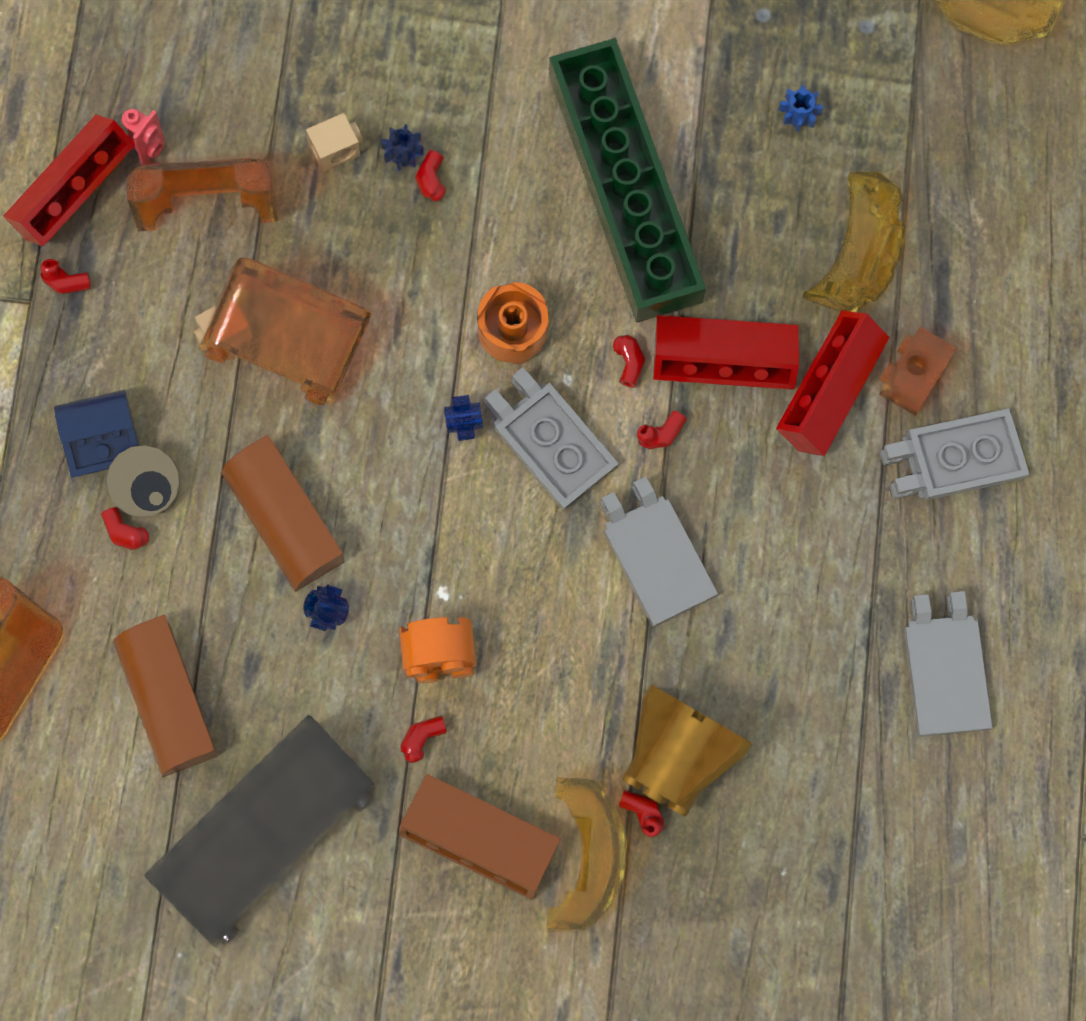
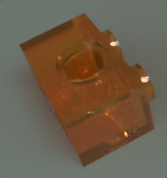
[879,327,957,416]

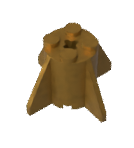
[622,684,752,817]

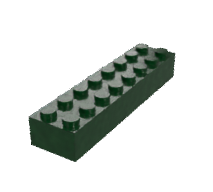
[549,38,706,323]

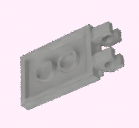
[483,367,619,511]
[880,408,1030,501]
[600,477,718,628]
[904,591,992,737]

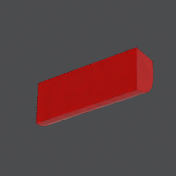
[653,315,799,390]

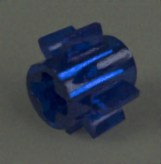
[381,124,424,171]
[444,395,483,441]
[303,584,349,631]

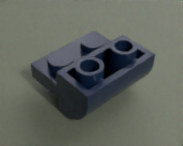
[54,389,139,478]

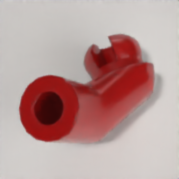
[415,150,446,202]
[40,259,91,294]
[613,335,645,388]
[636,410,687,449]
[101,507,149,550]
[400,715,447,763]
[619,789,664,837]

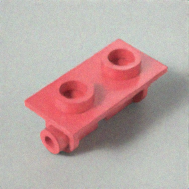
[122,109,165,166]

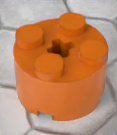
[477,282,549,365]
[399,617,477,683]

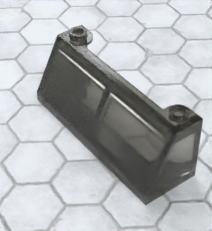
[144,714,376,948]

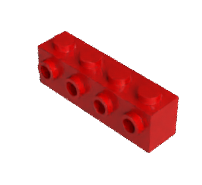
[3,114,135,247]
[776,310,890,456]

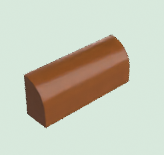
[221,435,345,592]
[113,614,218,778]
[399,774,561,900]

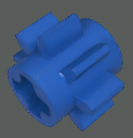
[778,85,823,131]

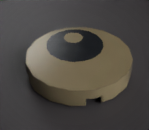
[106,445,180,517]

